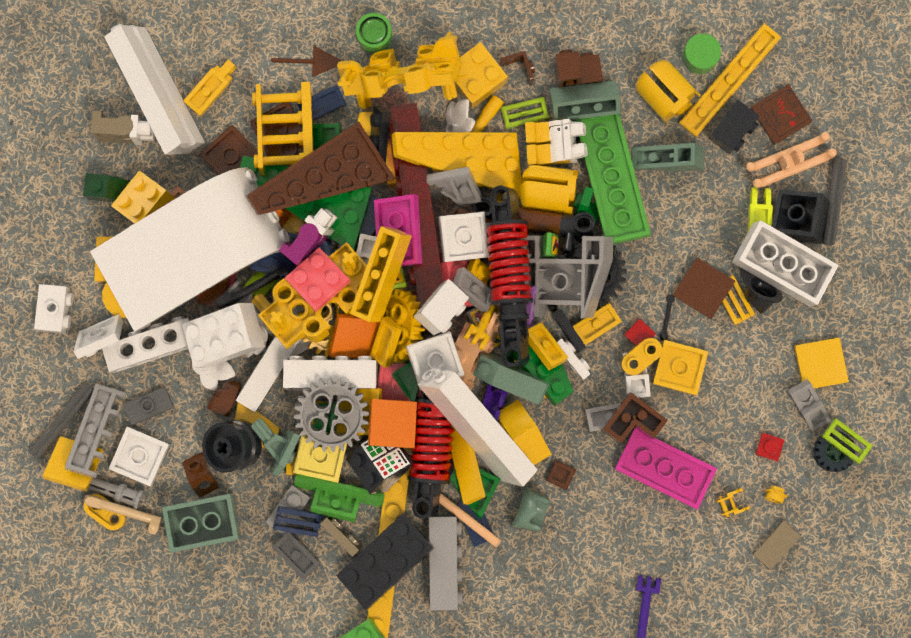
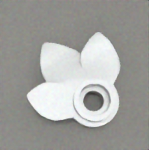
[446,99,475,132]
[192,361,236,391]

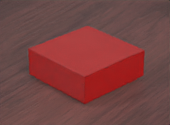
[624,319,656,346]

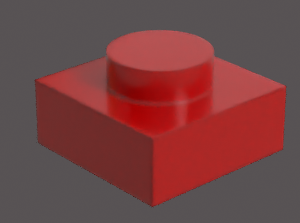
[755,433,785,462]

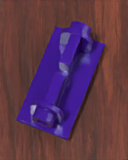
[482,384,508,422]

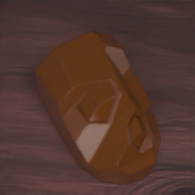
[207,381,241,417]

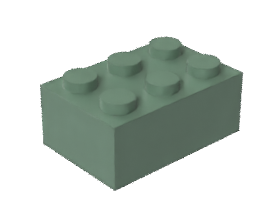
[162,494,242,553]

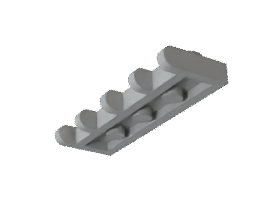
[65,384,127,478]

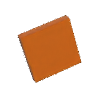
[328,314,380,359]
[368,399,417,448]

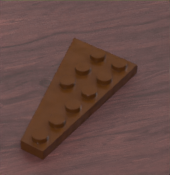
[245,122,395,215]

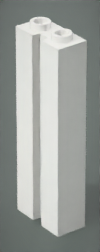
[104,24,205,155]
[418,368,538,487]

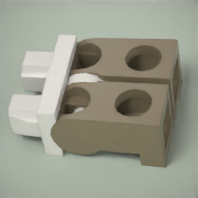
[91,111,155,145]

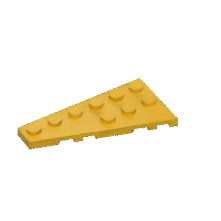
[391,132,522,199]

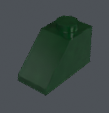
[83,173,130,202]

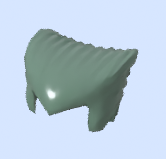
[510,486,551,531]

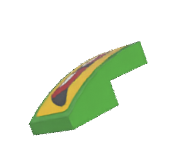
[542,232,559,259]

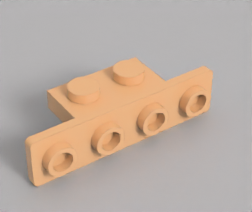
[455,312,500,390]

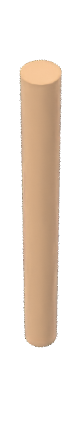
[439,492,502,548]

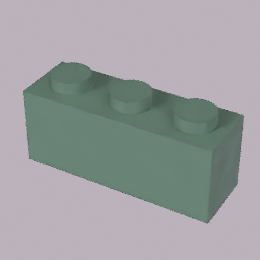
[549,80,621,121]

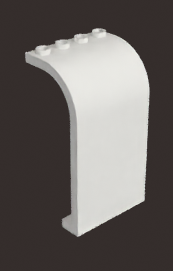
[90,167,290,332]

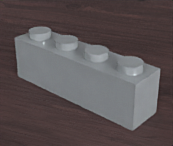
[429,517,462,610]

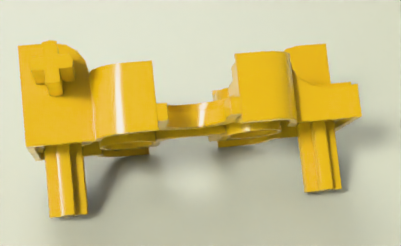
[337,32,462,109]
[251,242,367,349]

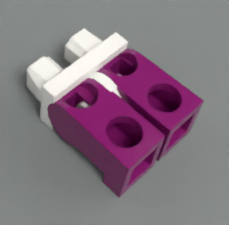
[279,208,338,265]

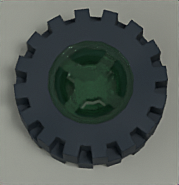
[813,431,856,472]

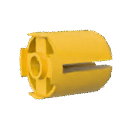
[636,60,701,125]
[520,165,578,214]

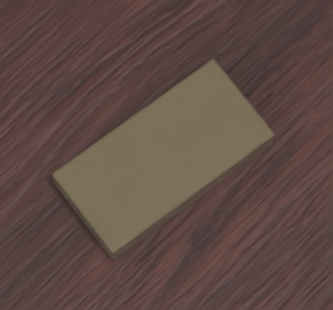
[753,521,801,570]

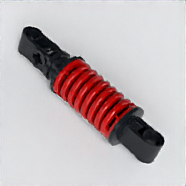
[485,185,533,367]
[407,343,456,519]

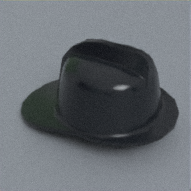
[740,268,783,313]

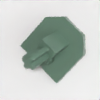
[251,418,300,476]

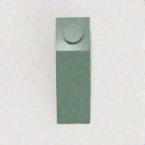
[632,143,705,171]
[473,353,549,405]

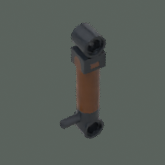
[472,197,595,253]

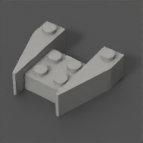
[518,236,613,318]

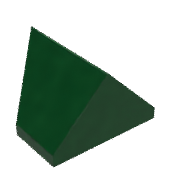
[391,362,419,402]

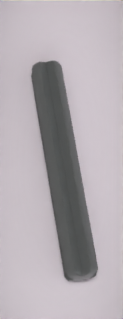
[822,158,847,246]
[29,383,94,459]

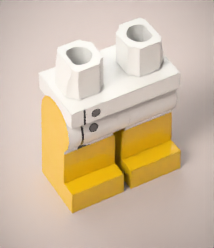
[525,119,588,167]

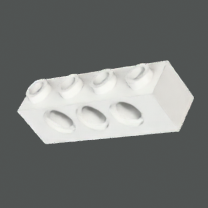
[102,316,191,373]

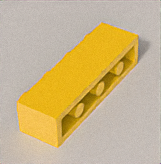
[350,226,412,322]

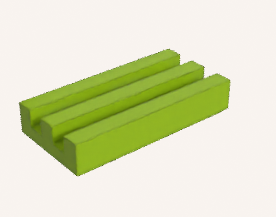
[501,97,549,129]
[821,418,873,464]

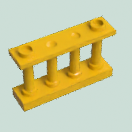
[252,82,314,176]

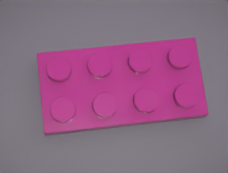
[614,428,717,510]

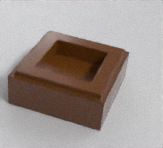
[546,460,576,490]

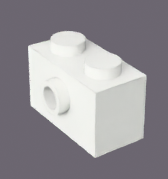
[413,279,469,335]
[34,284,74,334]

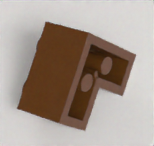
[554,49,603,88]
[601,392,668,444]

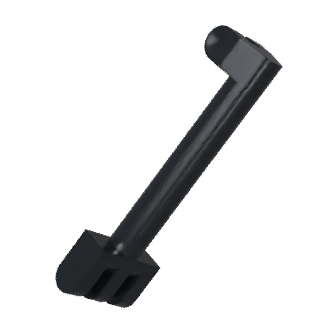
[216,266,289,311]

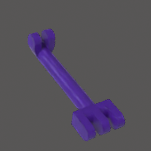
[636,575,661,638]

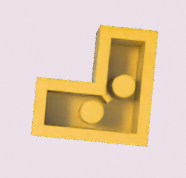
[498,400,552,465]

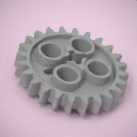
[294,376,369,452]

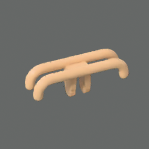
[746,132,837,188]

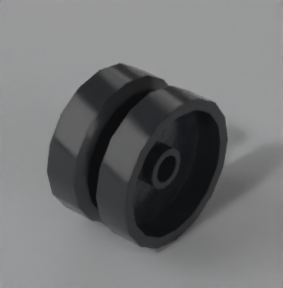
[202,419,262,473]

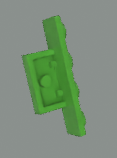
[294,474,385,523]

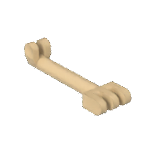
[84,494,161,534]

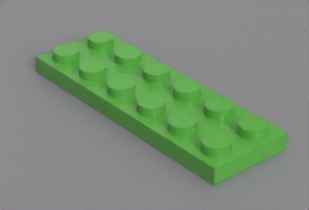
[574,114,651,245]

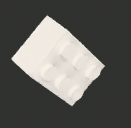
[182,303,265,368]

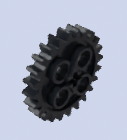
[558,242,627,308]

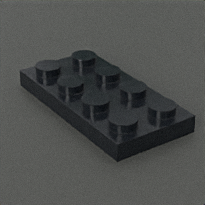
[336,513,435,610]

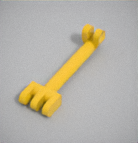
[463,305,497,350]

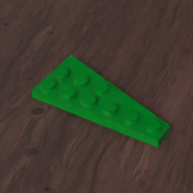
[240,155,373,251]

